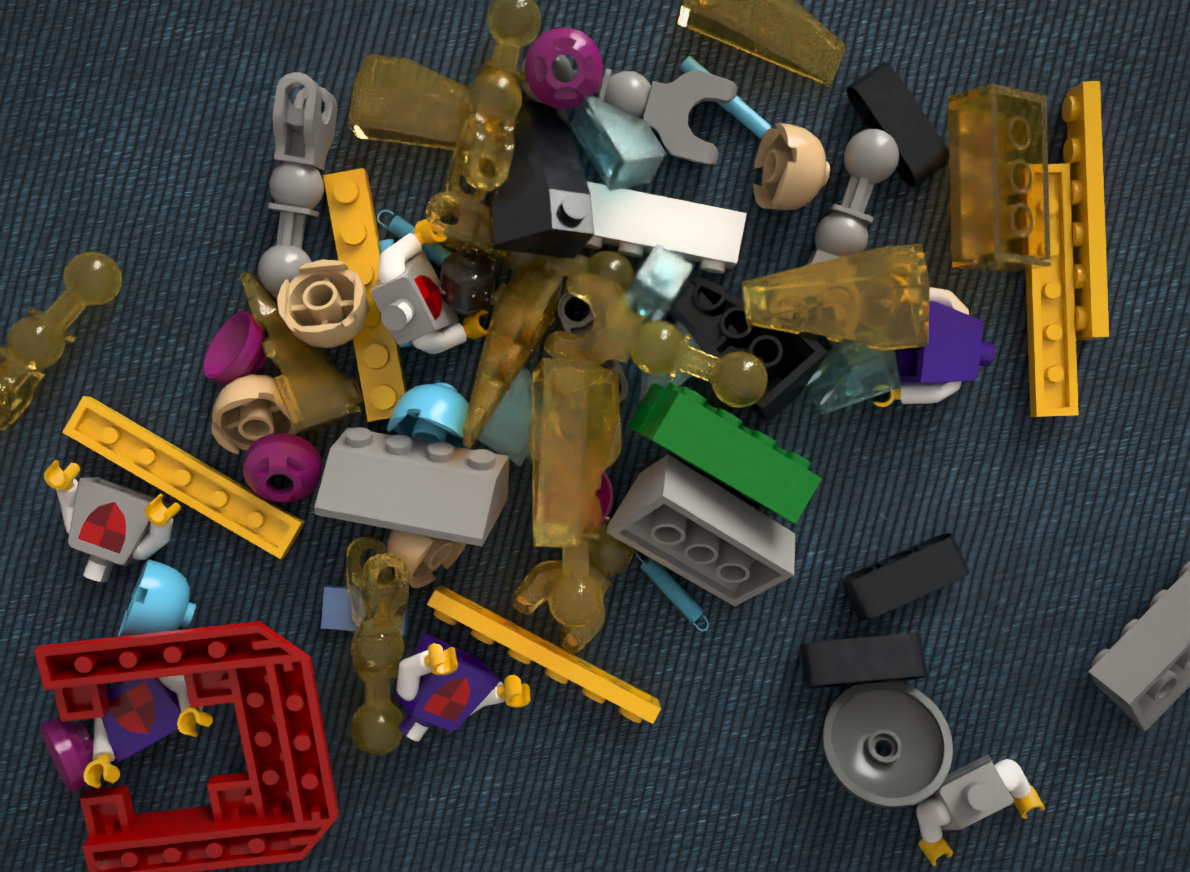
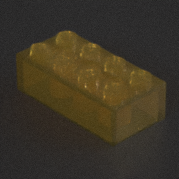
[948,83,1051,273]

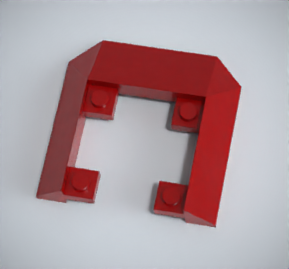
[34,621,339,872]

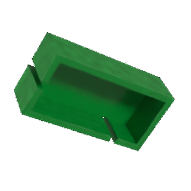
[627,382,822,524]

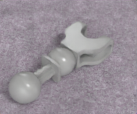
[519,55,738,165]
[258,72,338,296]
[769,129,899,348]

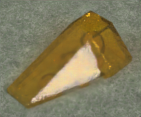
[678,0,847,86]
[348,53,520,157]
[741,244,930,351]
[240,272,363,432]
[463,272,564,448]
[532,358,620,547]

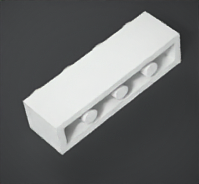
[584,181,747,274]

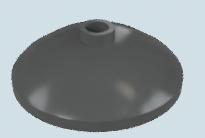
[822,681,953,808]

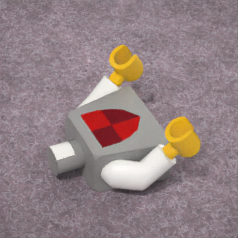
[371,216,495,354]
[44,460,181,582]
[916,754,1045,866]

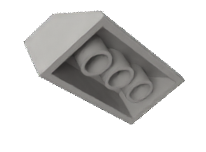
[314,427,509,547]
[606,454,795,607]
[1088,561,1190,732]

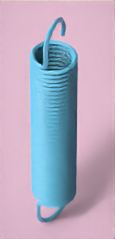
[377,210,469,279]
[635,550,709,631]

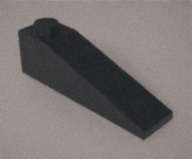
[490,100,594,259]
[651,267,828,423]

